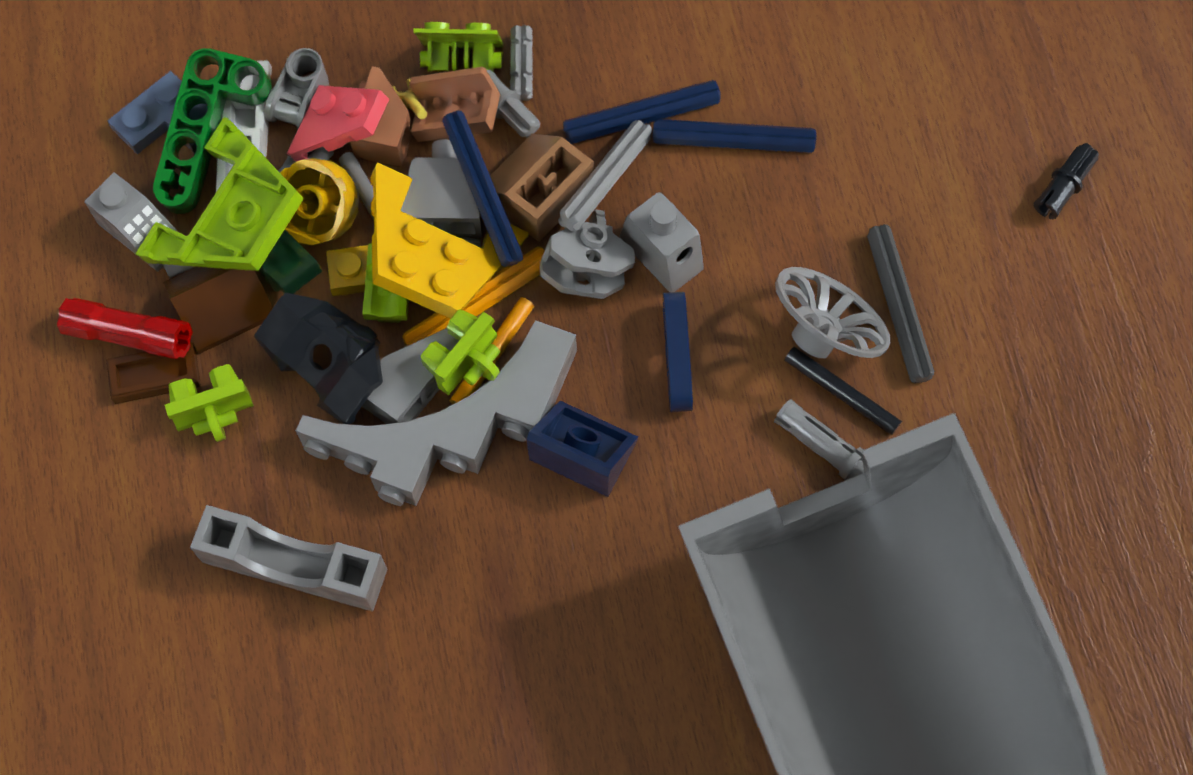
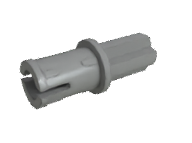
[487,70,540,138]

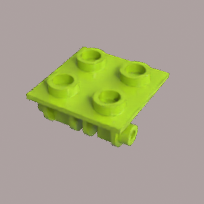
[413,22,503,72]

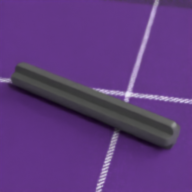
[867,224,935,383]

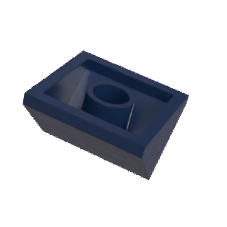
[526,401,638,497]

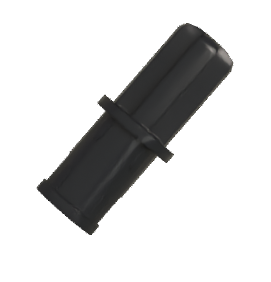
[1034,143,1099,219]

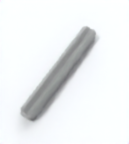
[558,120,652,231]

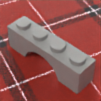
[190,505,388,612]

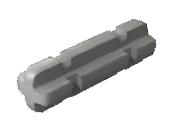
[510,25,533,101]

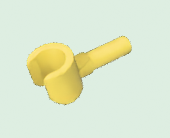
[393,78,427,119]

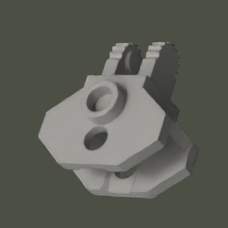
[540,209,635,299]

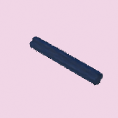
[563,80,721,144]
[442,110,523,267]
[653,119,817,153]

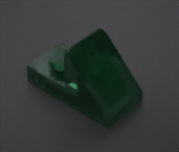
[259,230,323,294]

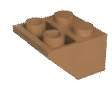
[490,134,594,242]

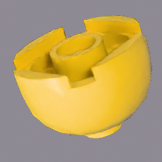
[280,158,359,245]

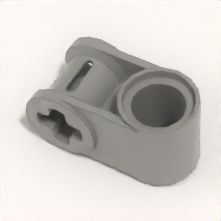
[264,48,329,129]

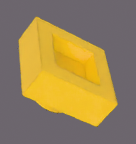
[326,245,368,296]

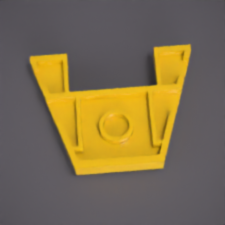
[370,162,529,319]

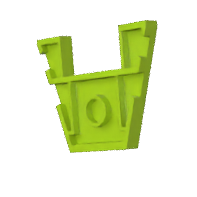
[135,117,304,271]

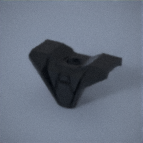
[254,292,383,424]

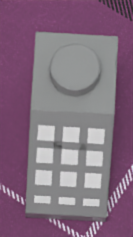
[84,172,178,272]

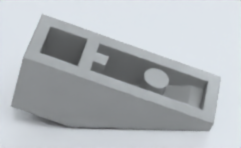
[362,328,458,424]

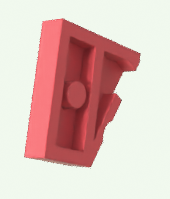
[287,85,389,161]

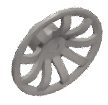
[775,267,891,358]

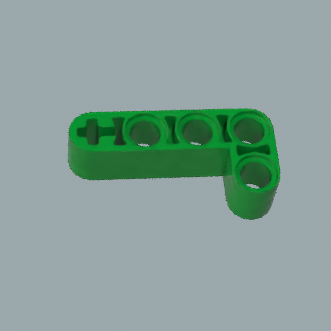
[153,48,272,214]

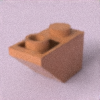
[350,66,412,167]

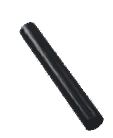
[784,347,902,435]

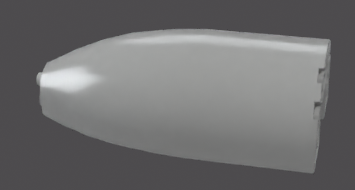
[678,413,1107,775]

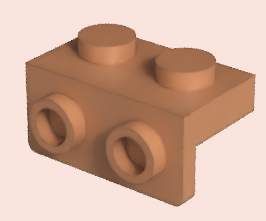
[409,67,500,142]

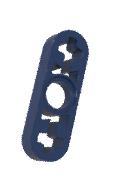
[663,292,693,412]

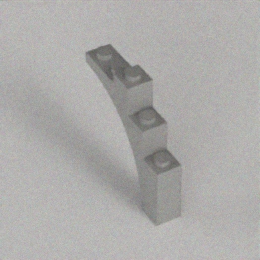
[295,320,577,506]

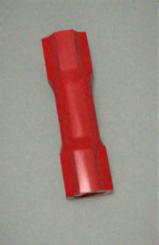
[57,297,193,359]

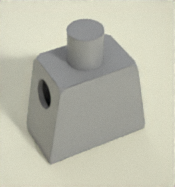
[401,140,482,237]
[620,192,704,292]

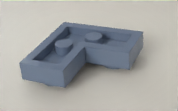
[107,71,222,154]

